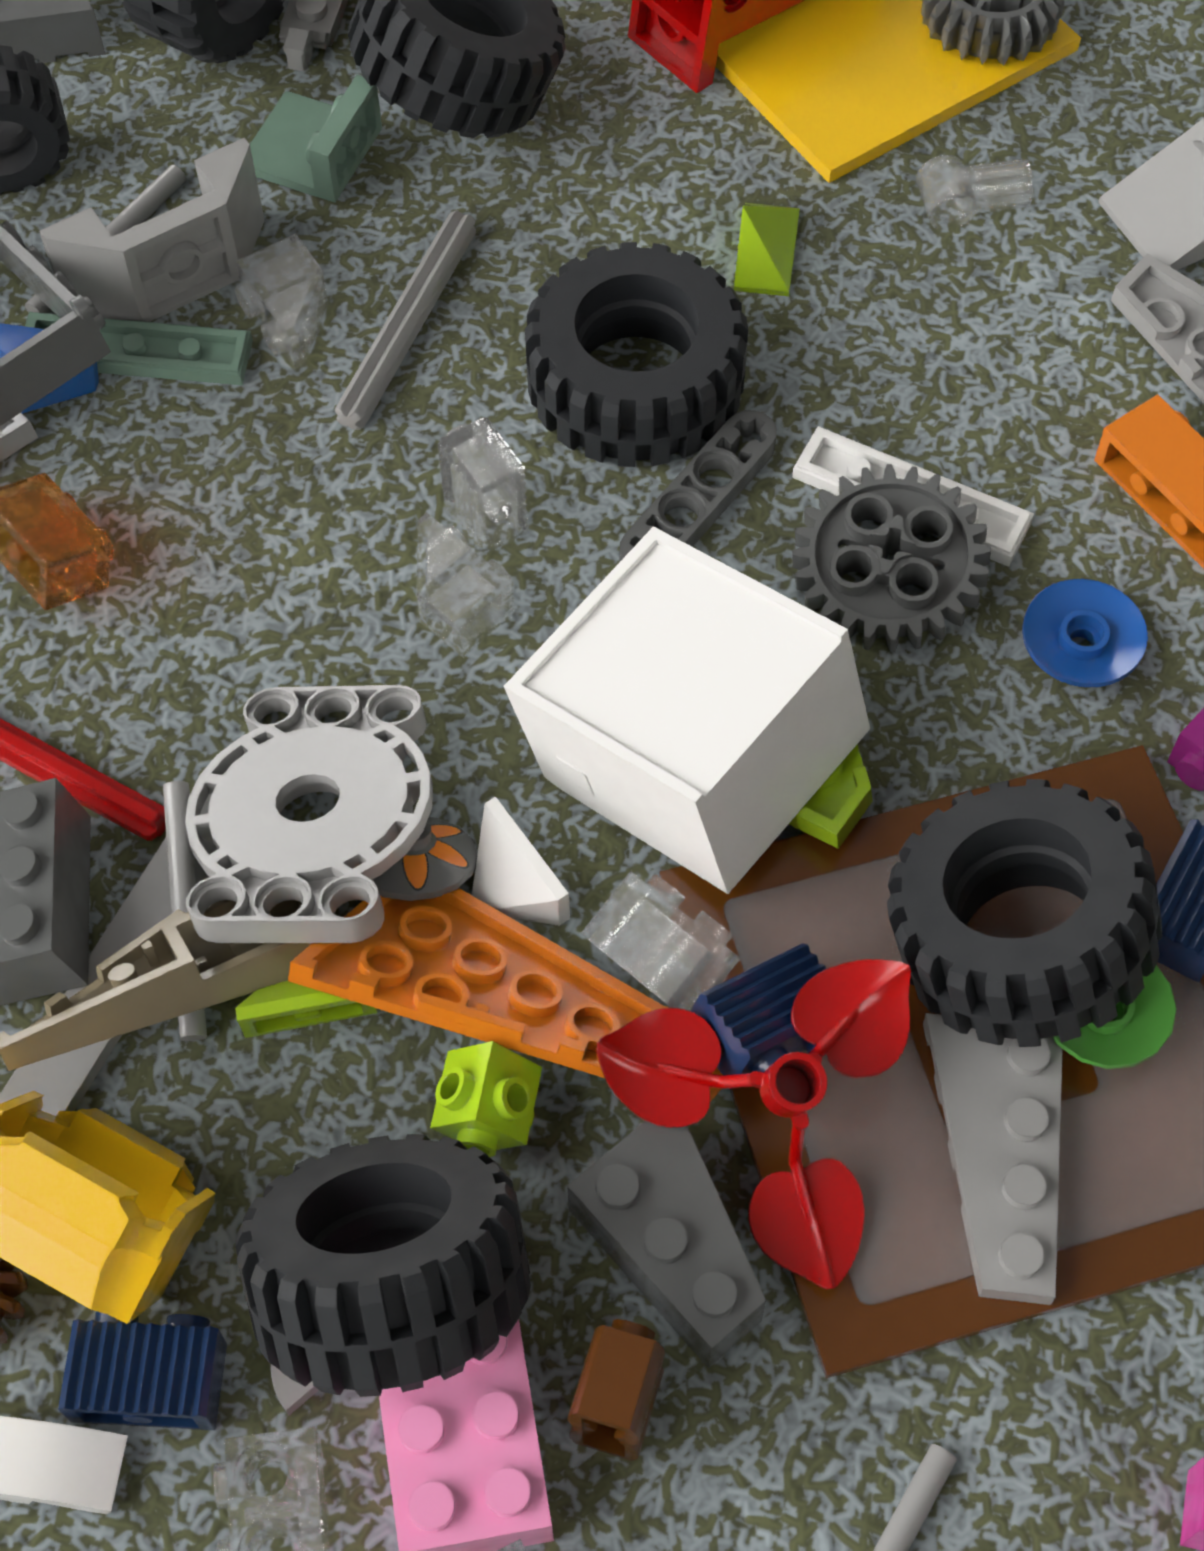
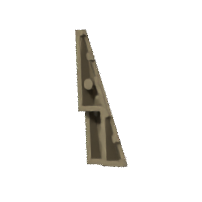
[0,900,312,1071]

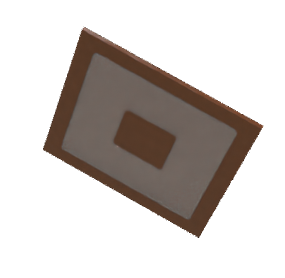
[659,745,1204,1379]

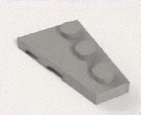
[1111,253,1204,403]

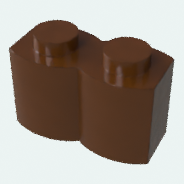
[567,1319,665,1461]

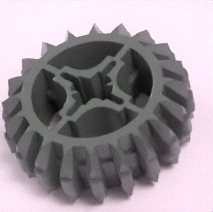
[921,0,1065,66]

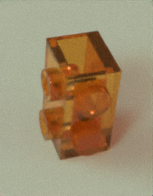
[0,473,114,611]

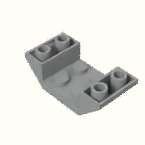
[39,138,265,322]

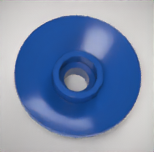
[1022,579,1148,687]

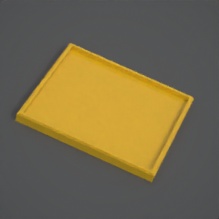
[716,0,1081,183]

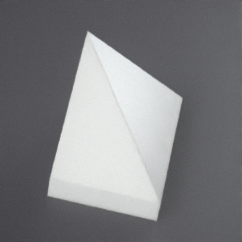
[472,797,570,926]

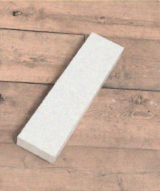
[792,426,1034,567]

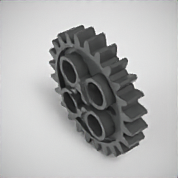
[792,464,991,652]

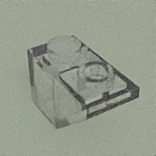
[235,234,328,370]
[416,513,515,658]

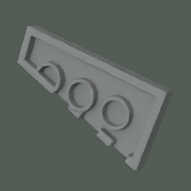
[923,1013,1062,1305]

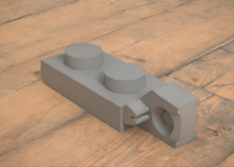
[279,0,349,71]

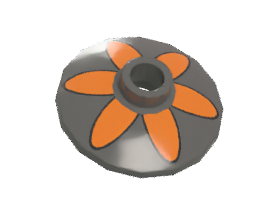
[373,817,477,901]

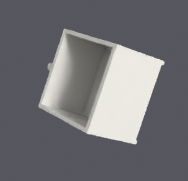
[504,526,870,894]

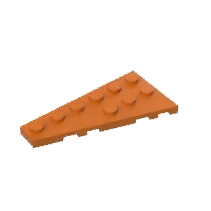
[288,888,723,1102]

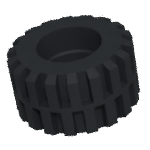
[0,45,70,195]

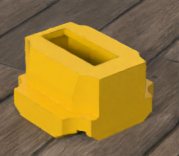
[0,1091,216,1324]

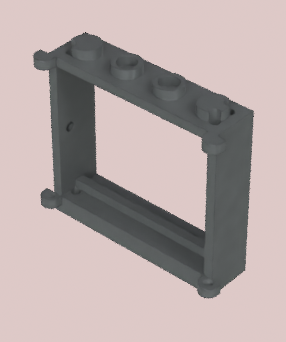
[0,220,111,426]

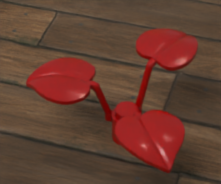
[596,959,911,1289]

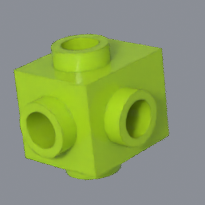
[430,1041,543,1157]

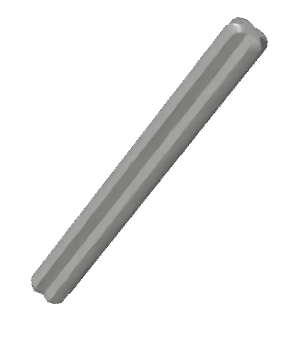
[335,210,476,430]

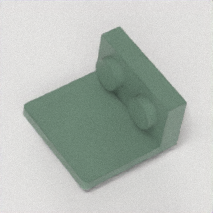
[250,75,382,203]

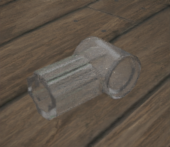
[916,155,1034,229]

